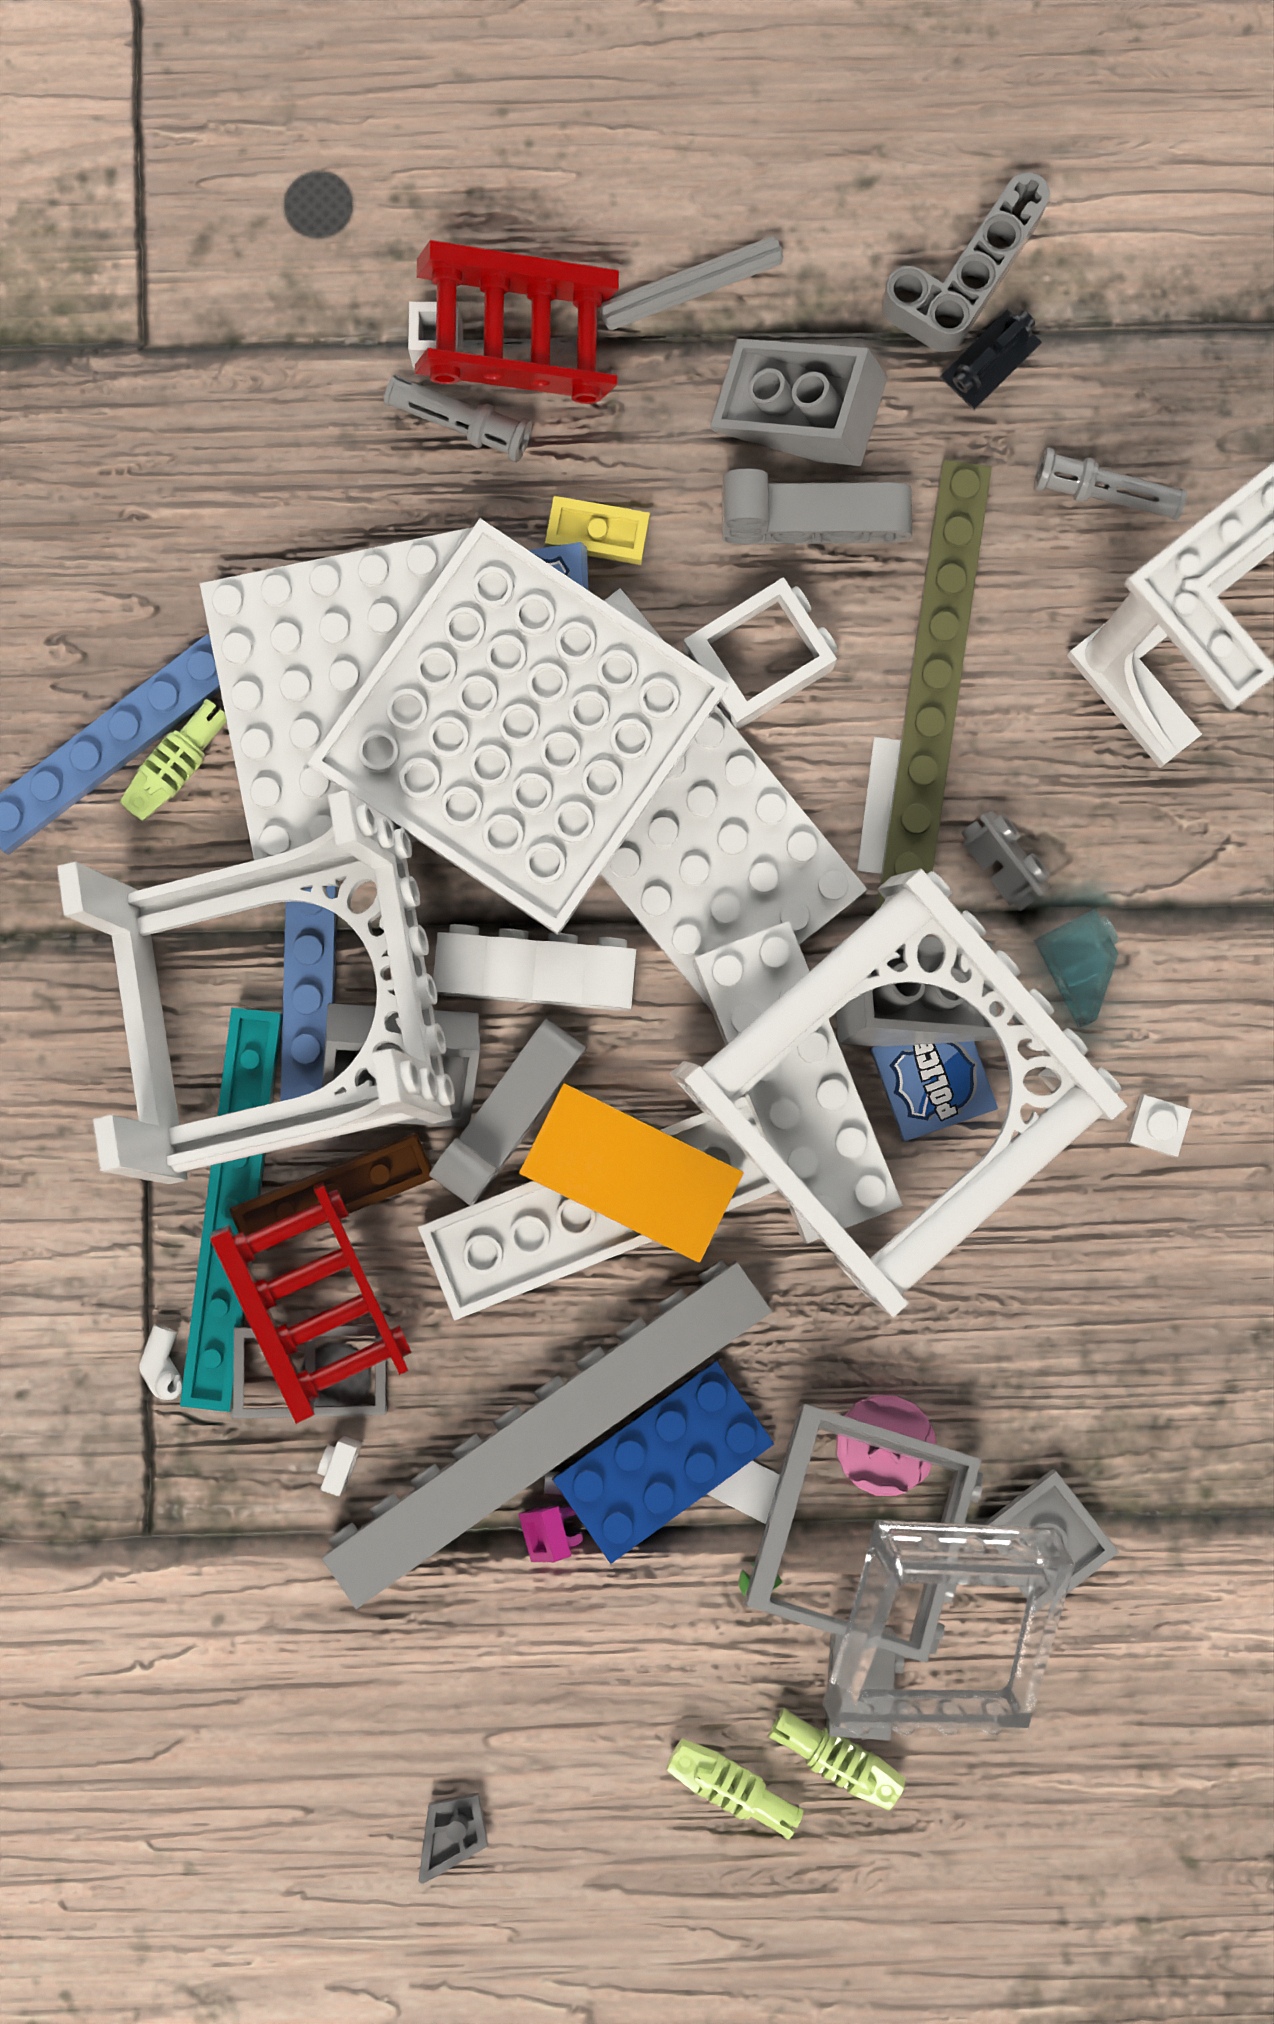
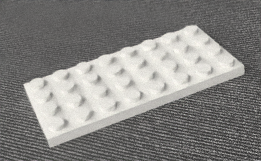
[600,588,868,1012]

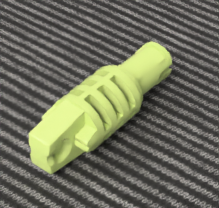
[120,699,227,821]
[768,1708,906,1810]
[667,1738,804,1840]

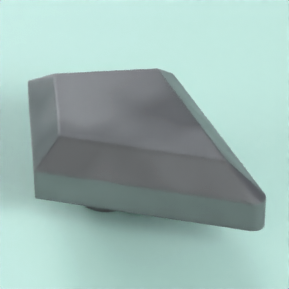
[419,1793,488,1884]

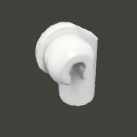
[139,1324,183,1400]

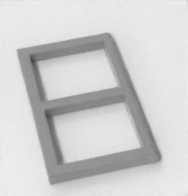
[231,1325,388,1419]

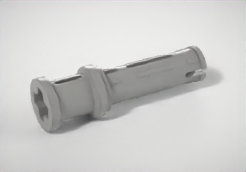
[384,374,532,463]
[1034,447,1187,521]

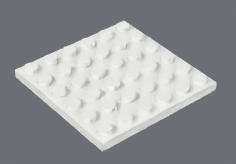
[308,518,729,935]
[199,527,473,860]

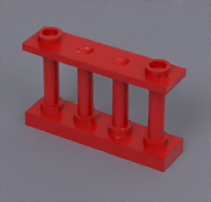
[415,240,619,404]
[210,1181,412,1424]

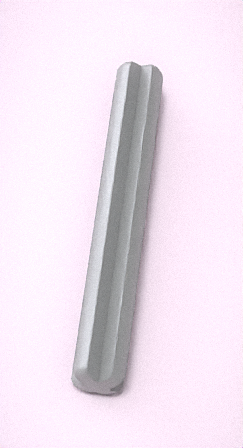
[601,237,783,330]

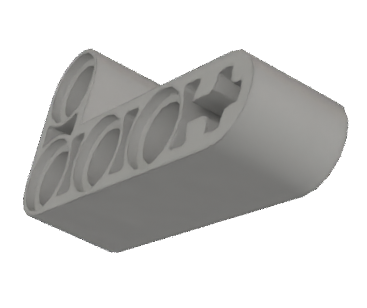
[882,172,1050,352]
[722,468,912,544]
[429,1019,587,1206]

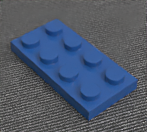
[552,1361,774,1564]

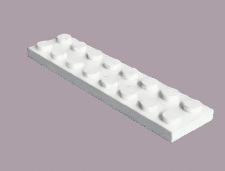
[418,1096,778,1321]

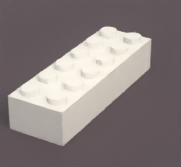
[693,921,903,1244]

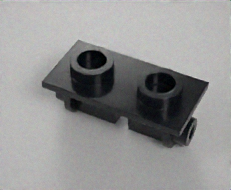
[940,309,1042,410]

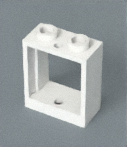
[683,577,838,730]

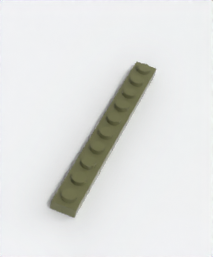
[875,459,992,913]

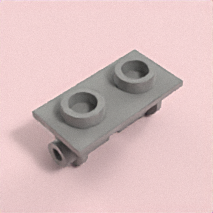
[961,810,1051,911]

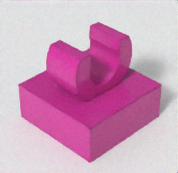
[518,1506,583,1562]

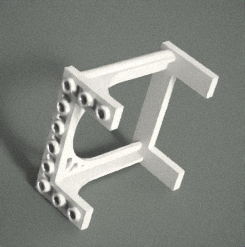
[1067,462,1274,768]
[57,790,455,1184]
[670,869,1127,1317]

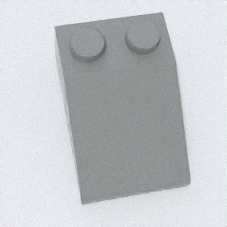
[710,339,888,466]
[832,936,998,1047]

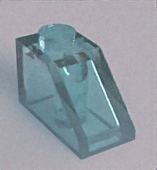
[1034,909,1119,1028]

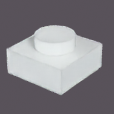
[1126,1095,1192,1157]
[317,1436,363,1497]

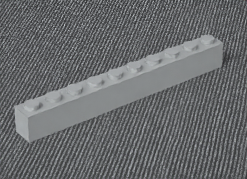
[321,1259,772,1609]

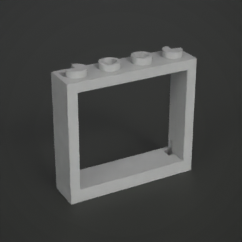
[743,1404,984,1663]

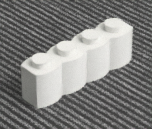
[433,924,636,1011]

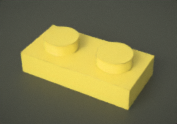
[545,496,650,565]

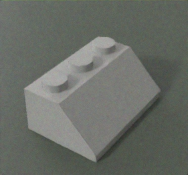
[322,1003,480,1127]

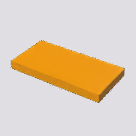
[519,1083,744,1263]

